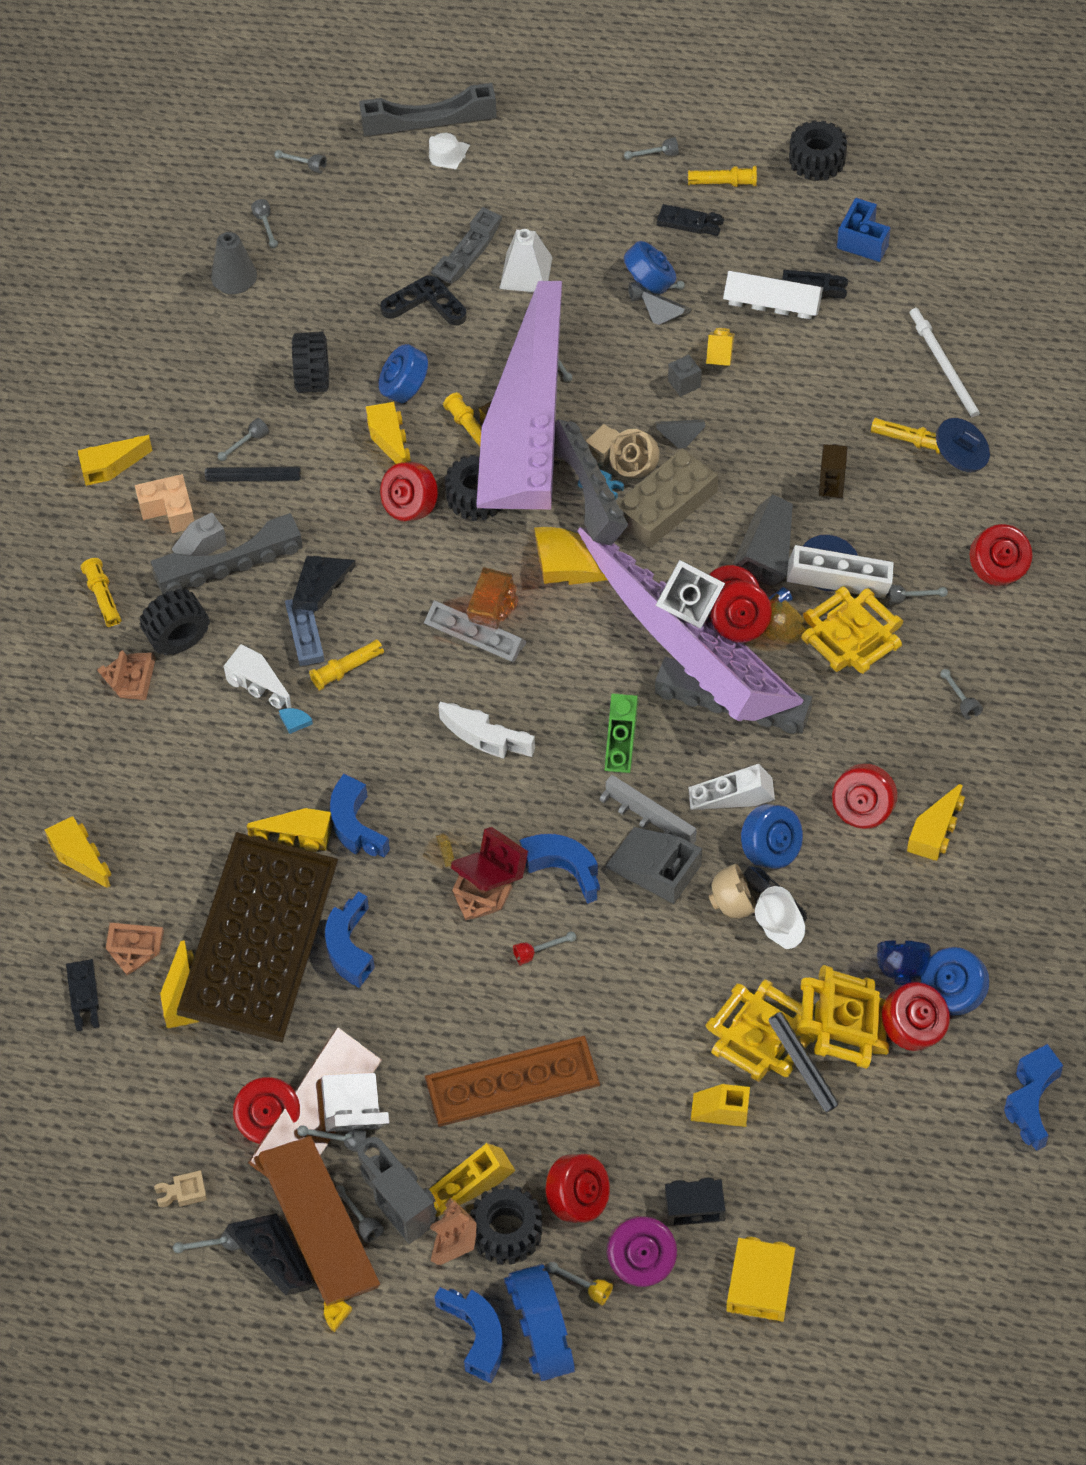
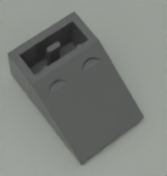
[606,827,702,904]

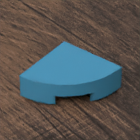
[279,708,313,734]

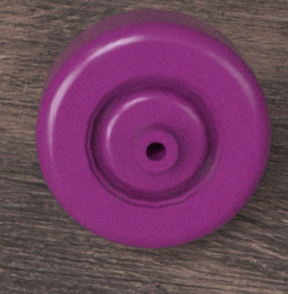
[606,1216,677,1287]

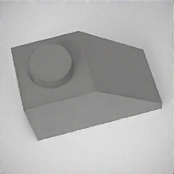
[172,512,227,556]

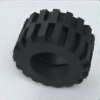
[789,120,847,181]
[292,332,329,393]
[445,454,502,521]
[139,589,210,655]
[470,1185,542,1265]

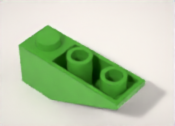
[604,694,639,773]

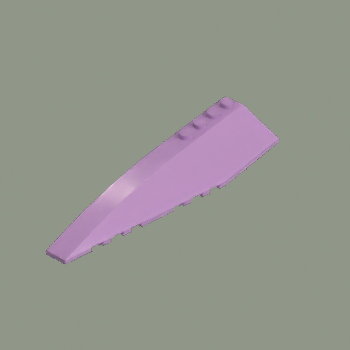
[477,281,562,510]
[578,527,804,721]

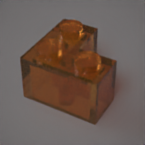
[466,567,519,629]

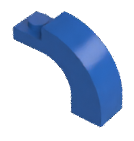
[330,774,390,858]
[519,834,600,904]
[325,891,375,988]
[435,1287,503,1383]

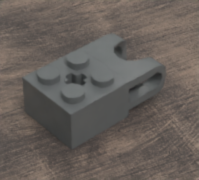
[357,1137,437,1244]

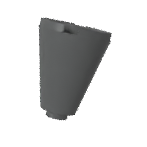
[211,232,257,294]

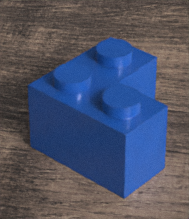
[837,198,890,262]

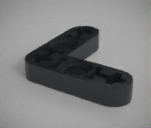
[380,275,467,326]

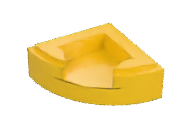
[323,1301,352,1332]

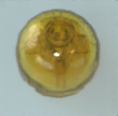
[764,594,811,644]

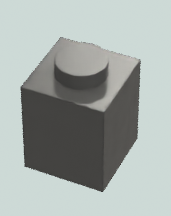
[668,355,701,397]

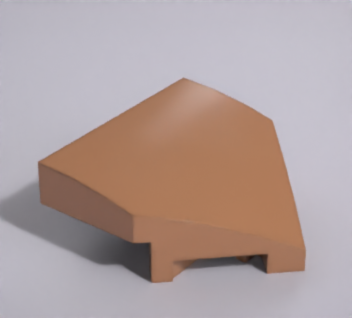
[97,650,156,700]
[452,875,512,920]
[106,923,164,975]
[430,1198,476,1265]

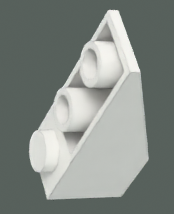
[224,644,291,709]
[688,764,775,810]

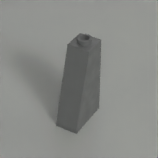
[732,494,793,586]

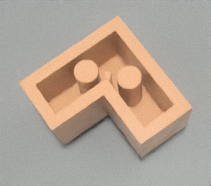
[135,474,194,533]

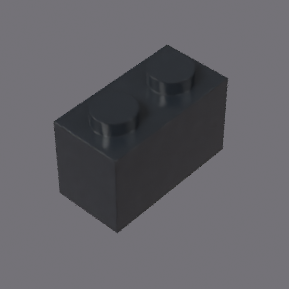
[665,1177,726,1226]

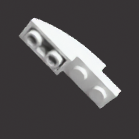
[439,702,535,759]

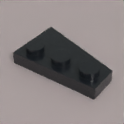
[292,556,355,611]
[225,1213,314,1295]

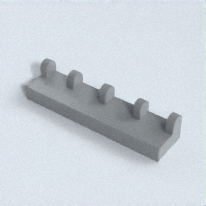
[424,600,526,663]
[600,775,697,844]

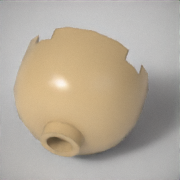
[610,429,660,478]
[709,864,756,919]

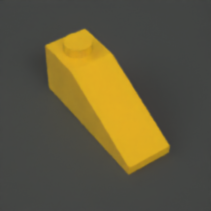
[429,1143,515,1217]

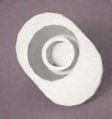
[429,133,470,169]
[755,886,805,949]

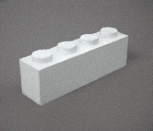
[723,271,823,319]
[787,545,894,599]

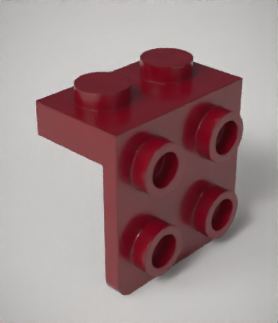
[451,827,528,891]

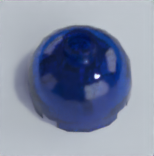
[877,940,931,985]

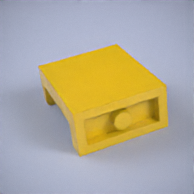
[726,1237,796,1322]

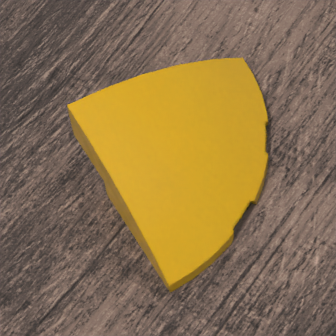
[534,527,608,585]

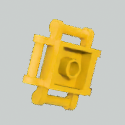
[801,586,903,674]
[798,965,889,1069]
[705,979,817,1082]

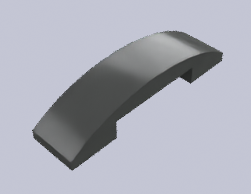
[431,207,502,283]

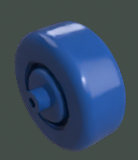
[624,241,677,295]
[379,344,428,403]
[741,804,803,869]
[921,947,989,1015]

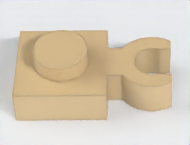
[154,1170,207,1207]

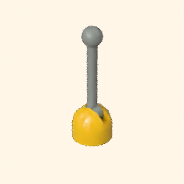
[547,1261,613,1305]

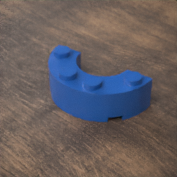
[504,1263,575,1382]

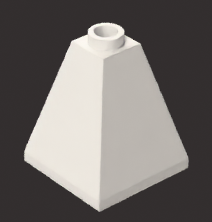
[500,229,552,292]
[655,560,725,629]

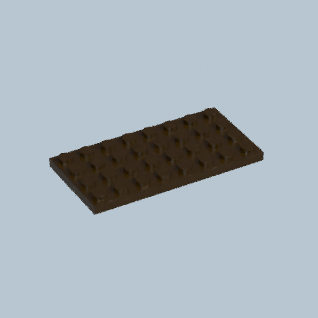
[176,832,338,1043]

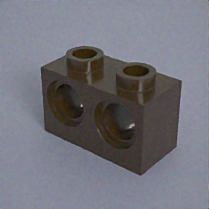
[819,444,848,498]

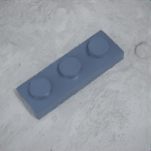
[285,599,325,666]

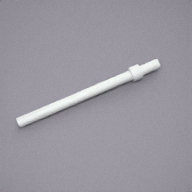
[910,308,980,418]

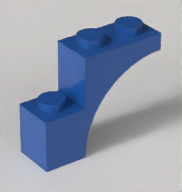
[1004,1044,1063,1151]

